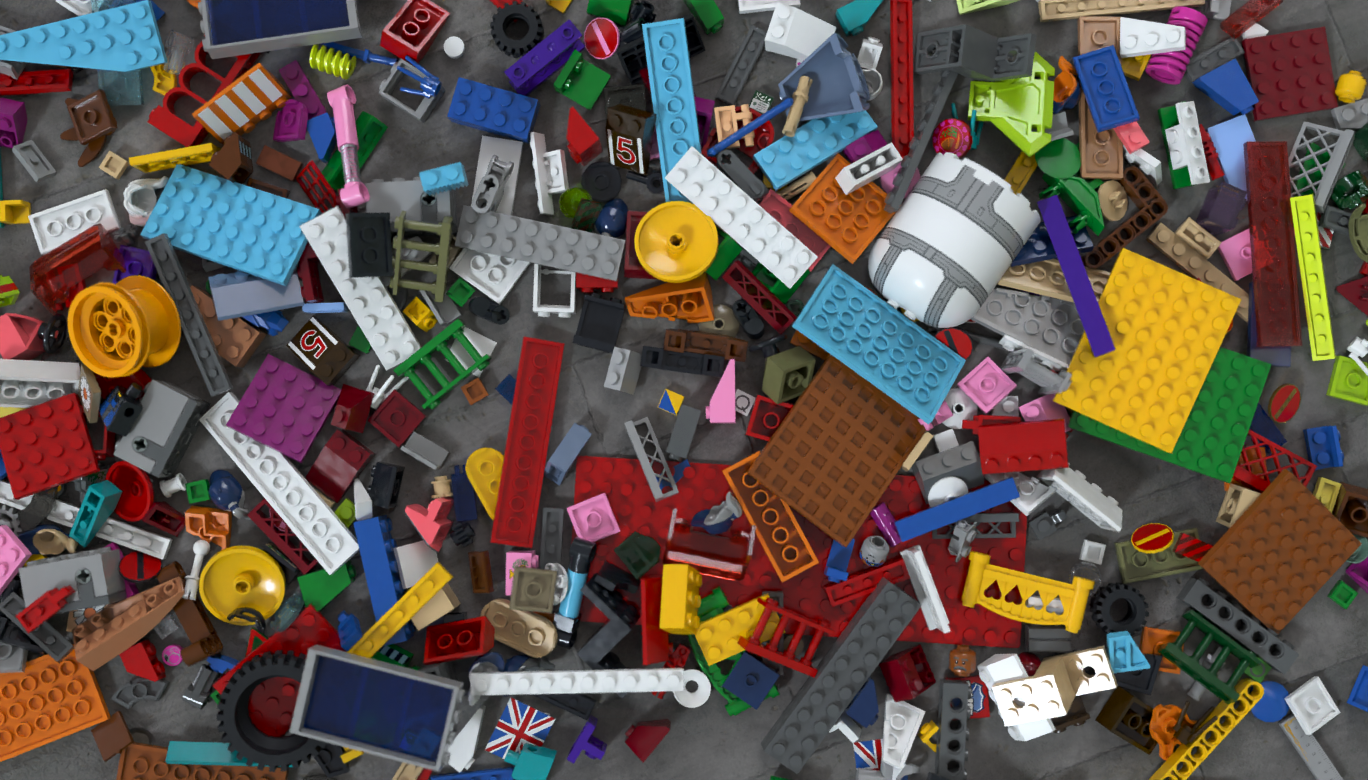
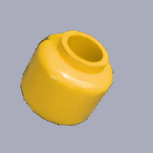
[1335,71,1367,103]

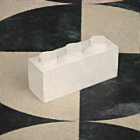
[835,142,903,195]

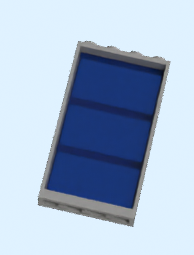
[198,0,362,59]
[290,645,465,772]

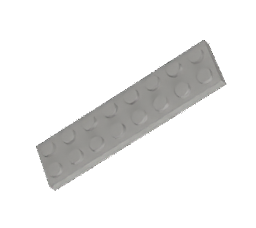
[455,205,626,281]

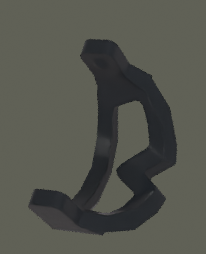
[227,607,266,634]

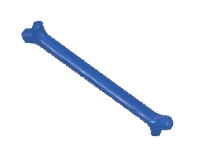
[707,98,794,157]

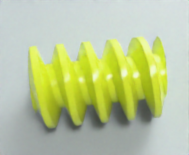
[309,44,356,80]

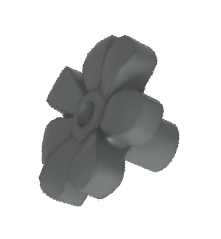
[111,224,139,246]

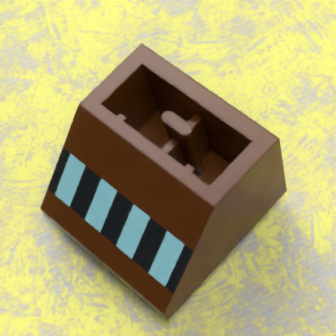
[209,132,253,184]

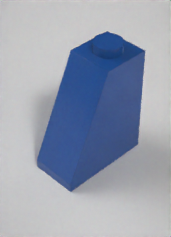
[1192,58,1259,116]

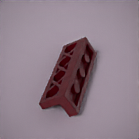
[722,260,797,335]
[247,498,318,575]

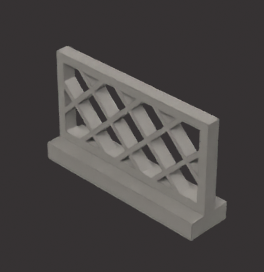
[1273,121,1355,214]

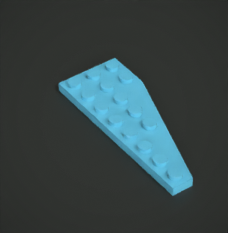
[0,0,168,72]

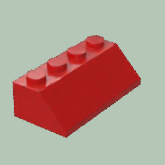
[978,419,1069,474]
[641,575,673,665]

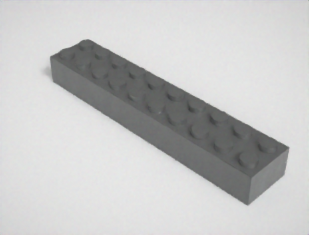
[761,577,922,774]

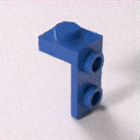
[824,538,855,583]

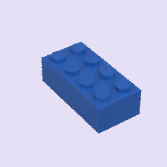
[447,77,541,144]

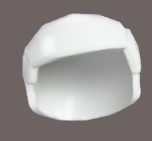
[862,68,883,101]

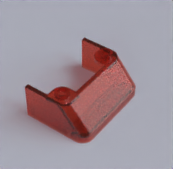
[29,223,126,316]
[662,508,757,581]

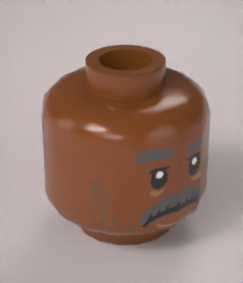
[949,645,977,677]

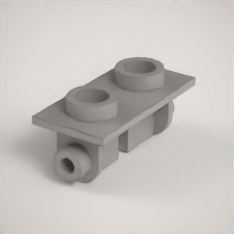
[948,519,977,562]

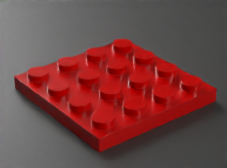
[0,392,100,500]

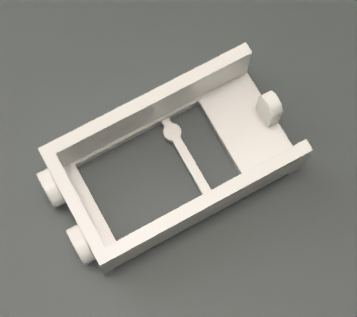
[533,264,576,318]

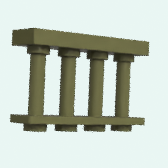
[390,210,453,303]

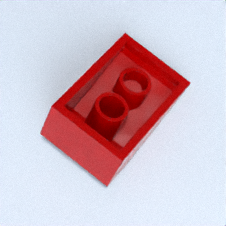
[380,0,450,67]

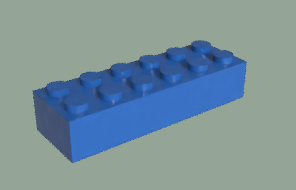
[353,515,416,646]

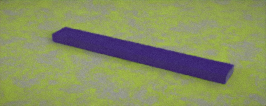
[1037,195,1116,358]

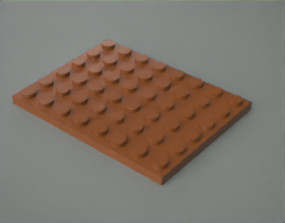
[747,354,926,547]

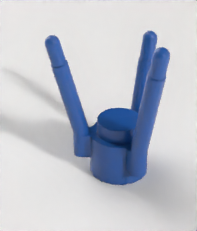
[397,55,442,99]

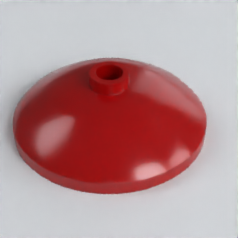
[106,460,154,522]

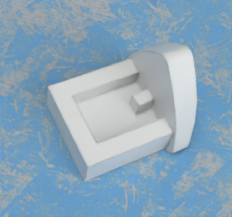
[829,711,862,743]

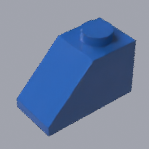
[307,112,337,163]

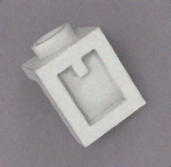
[857,36,883,69]

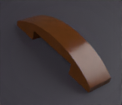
[664,329,748,362]

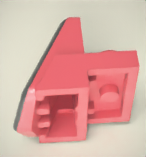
[405,496,455,553]

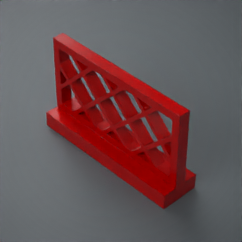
[1232,429,1317,494]

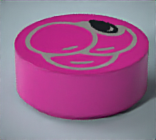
[162,644,183,666]

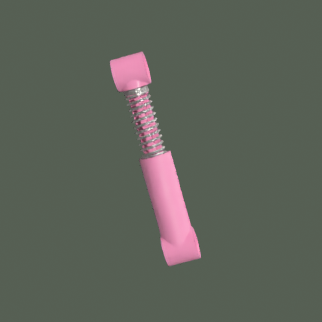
[327,84,370,209]

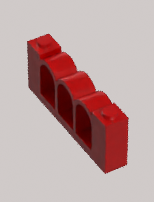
[147,19,261,147]

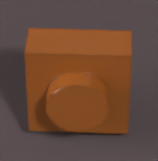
[460,377,489,405]

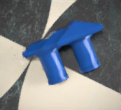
[243,310,289,336]

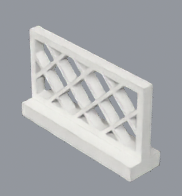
[899,544,950,633]

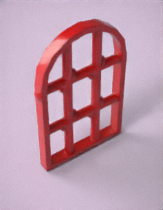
[296,160,337,213]

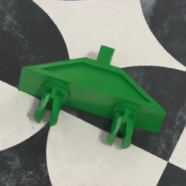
[1039,173,1105,236]

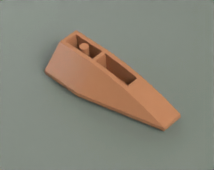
[72,576,185,671]

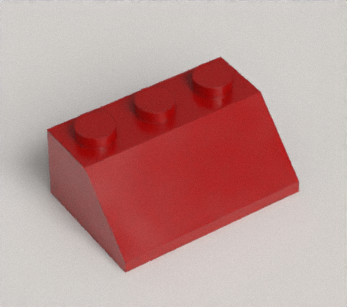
[566,106,603,166]
[424,616,495,665]

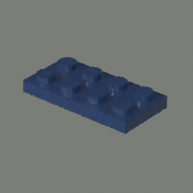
[1011,215,1093,267]

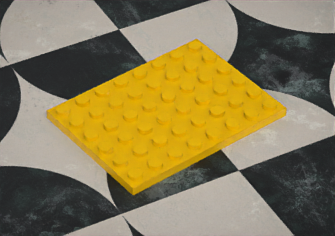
[1052,248,1241,453]

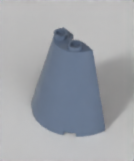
[778,33,870,121]

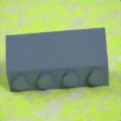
[208,268,304,321]

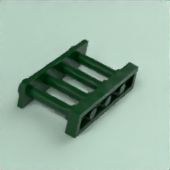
[1158,609,1262,704]

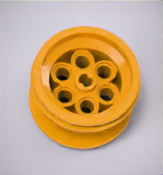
[68,275,181,377]

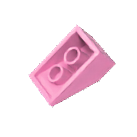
[706,359,736,424]

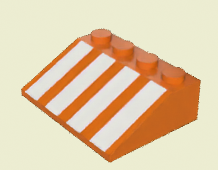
[192,63,291,145]

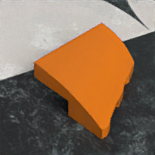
[185,505,232,550]

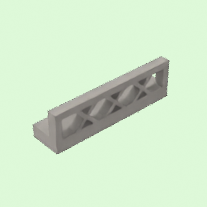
[624,417,679,502]

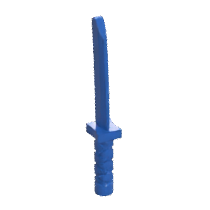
[321,42,398,66]

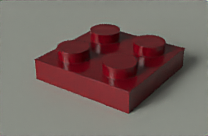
[368,389,427,448]

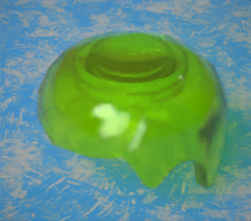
[559,187,592,219]

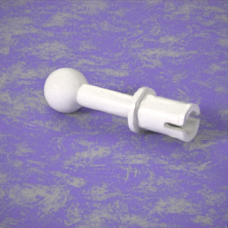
[182,540,210,600]

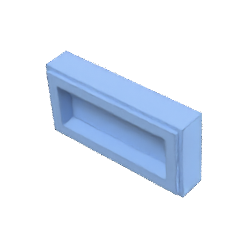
[302,302,349,314]

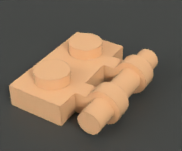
[714,104,755,150]

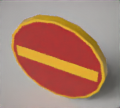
[1131,523,1174,553]

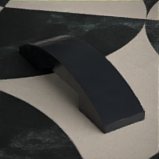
[640,346,725,377]

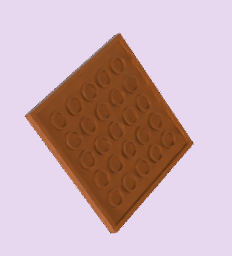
[1198,469,1362,634]

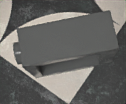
[666,404,702,461]

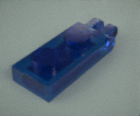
[451,464,478,522]

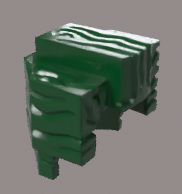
[1331,170,1368,210]

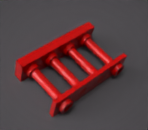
[737,597,836,678]

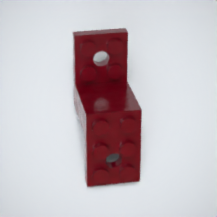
[297,188,358,303]

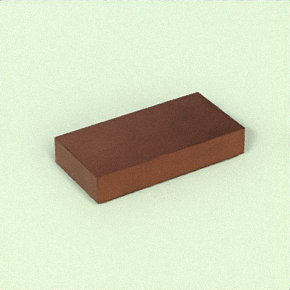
[256,145,303,182]

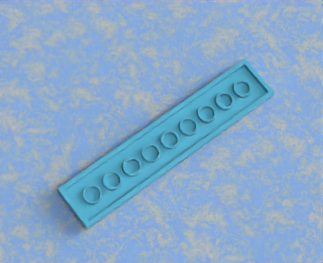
[642,18,702,204]

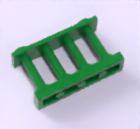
[393,318,492,410]

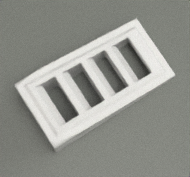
[354,478,373,521]

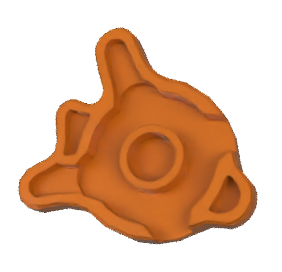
[1149,704,1197,760]

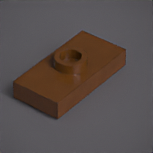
[468,550,494,593]

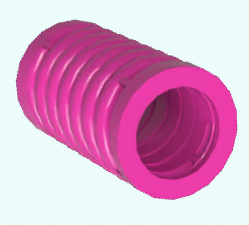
[1145,6,1208,85]

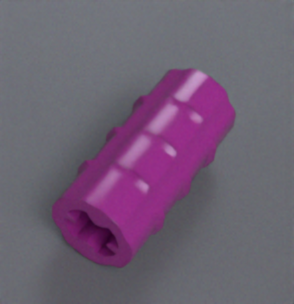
[870,502,901,547]

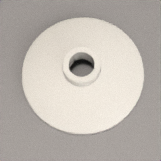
[942,388,978,429]
[928,477,968,507]

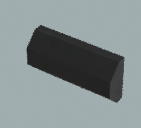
[616,13,706,86]

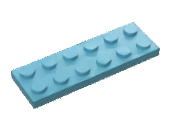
[753,111,878,191]

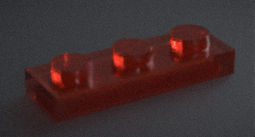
[1220,0,1283,39]

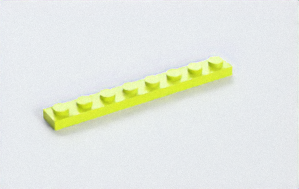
[1290,194,1336,361]

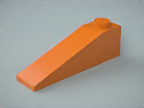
[624,273,715,323]

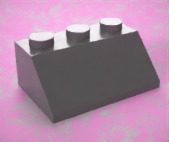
[911,441,984,505]

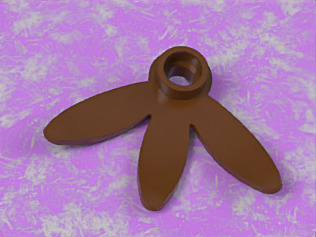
[60,98,117,167]

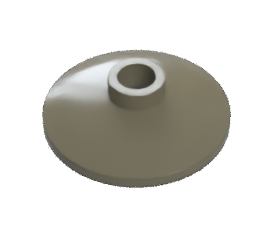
[698,304,739,338]

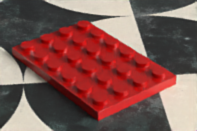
[213,603,357,737]

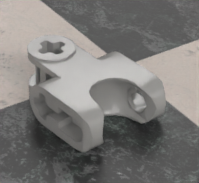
[472,155,514,214]

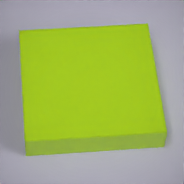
[1326,355,1368,406]

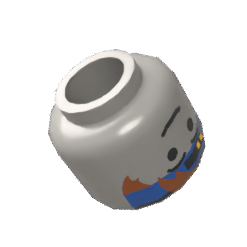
[859,536,889,567]

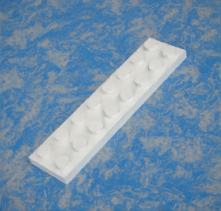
[665,146,818,289]
[299,206,422,371]

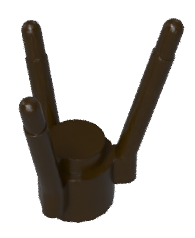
[1172,701,1218,746]

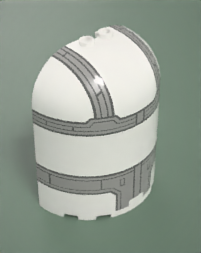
[868,152,1041,328]

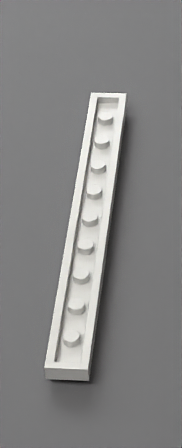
[0,480,173,560]
[471,668,684,695]

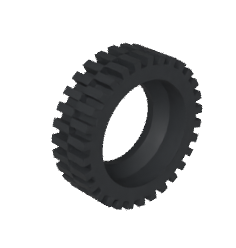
[217,650,339,772]

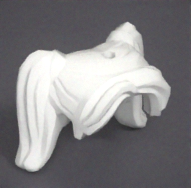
[123,176,169,227]

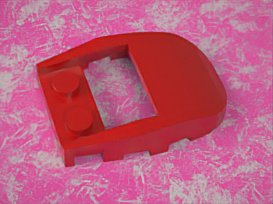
[702,106,774,174]

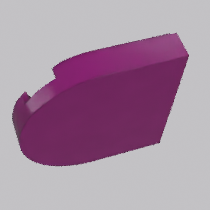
[273,99,308,142]

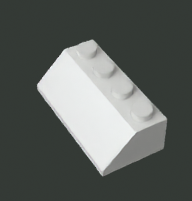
[0,359,80,408]
[977,654,1056,741]

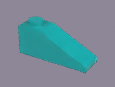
[835,0,884,37]
[69,480,123,547]

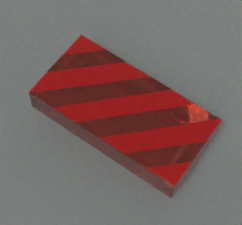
[1173,533,1213,562]

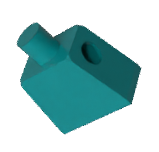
[504,743,557,780]

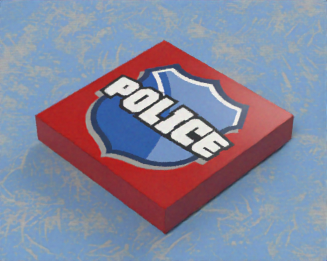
[944,675,990,720]

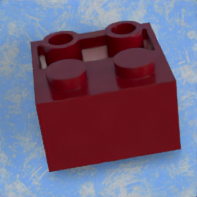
[879,644,936,702]

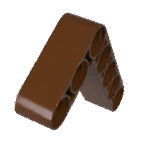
[1081,166,1168,269]
[157,561,223,667]

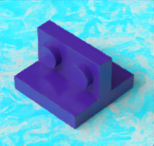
[567,715,607,764]

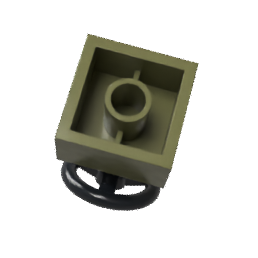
[748,334,816,404]

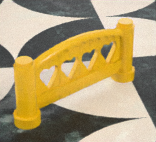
[961,551,1095,633]

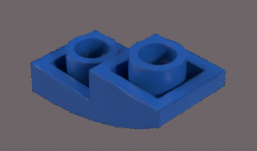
[206,654,240,674]

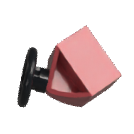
[0,313,67,360]

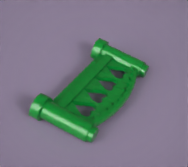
[688,586,780,716]

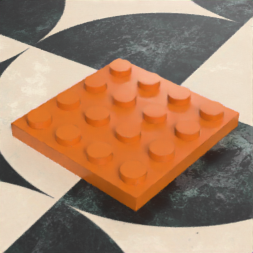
[789,153,901,264]

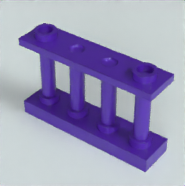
[504,19,586,96]

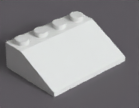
[1037,462,1122,532]

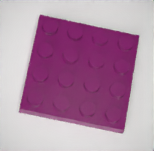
[226,354,341,463]

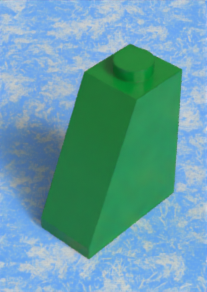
[683,0,724,35]
[297,561,357,612]

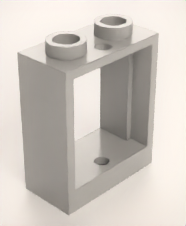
[379,59,446,124]

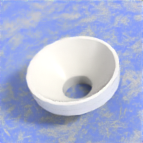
[673,669,711,708]

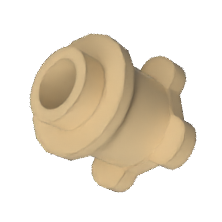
[431,476,454,498]

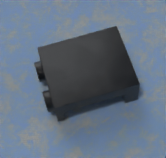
[572,292,626,354]

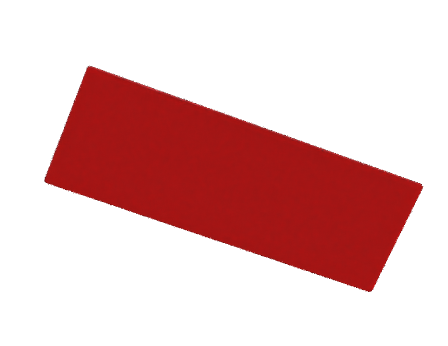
[571,456,1027,648]

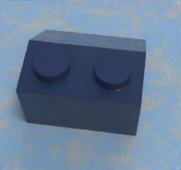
[845,677,879,728]

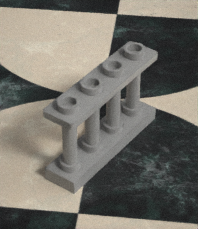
[1000,348,1072,395]

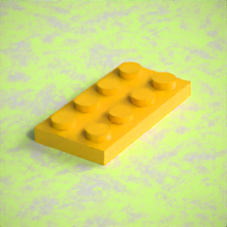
[695,593,785,666]

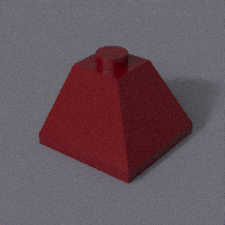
[331,384,375,433]
[625,719,671,763]

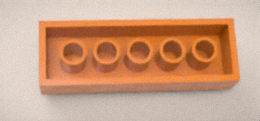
[722,451,819,582]

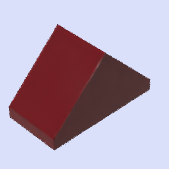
[142,501,186,537]

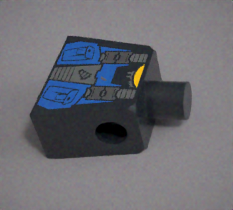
[99,382,143,437]

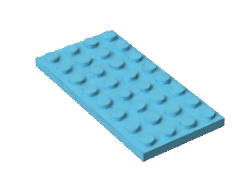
[140,164,322,286]
[792,264,966,424]

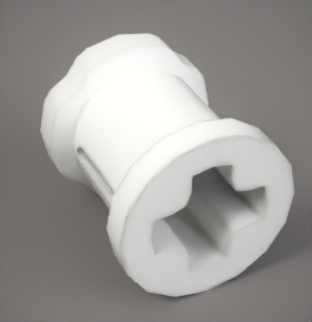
[159,473,187,498]

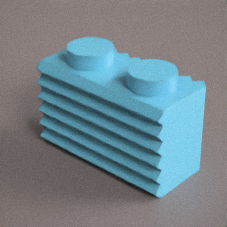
[419,162,469,196]

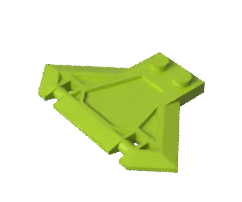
[967,52,1055,158]

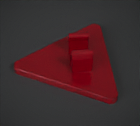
[1335,276,1368,316]

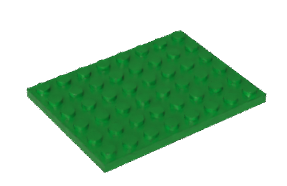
[1067,347,1271,483]

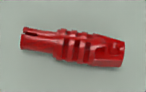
[1199,124,1225,181]
[651,643,691,699]

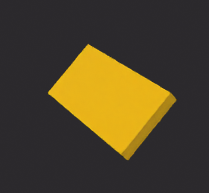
[129,143,220,173]

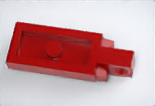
[962,415,1021,436]
[16,585,75,633]

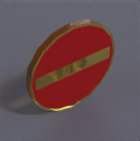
[1268,383,1301,423]

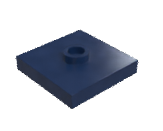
[722,650,780,710]

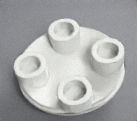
[545,563,568,605]

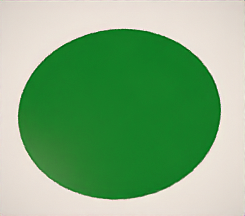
[1035,138,1081,179]

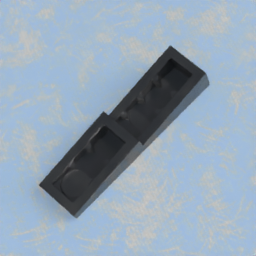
[0,617,47,655]

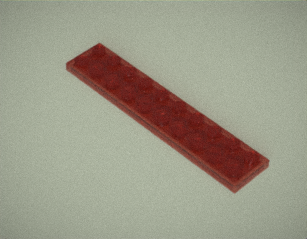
[1243,141,1302,347]

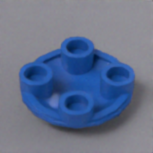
[1250,681,1289,722]

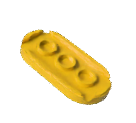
[465,448,504,520]

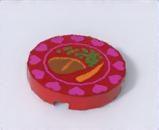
[932,118,973,158]

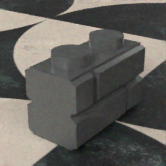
[1024,624,1071,652]

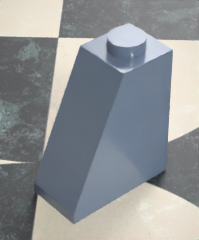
[544,423,592,486]

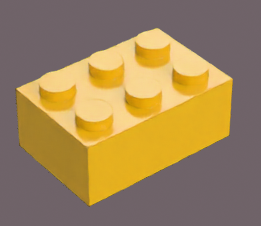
[660,564,702,635]

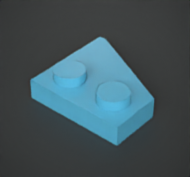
[1107,631,1150,673]

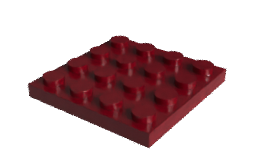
[1241,27,1338,122]

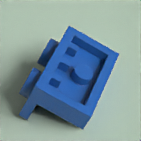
[1303,425,1344,470]

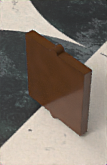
[91,711,134,762]

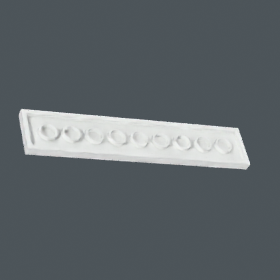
[199,392,359,575]

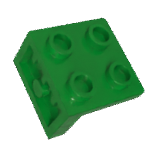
[553,50,611,111]

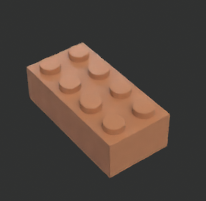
[181,285,267,368]

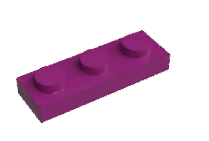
[279,60,327,120]

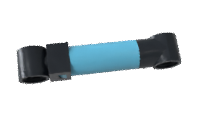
[553,537,597,649]

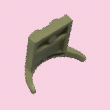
[1348,204,1368,263]

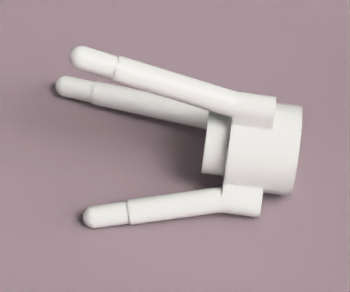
[1347,337,1368,376]
[366,365,409,409]

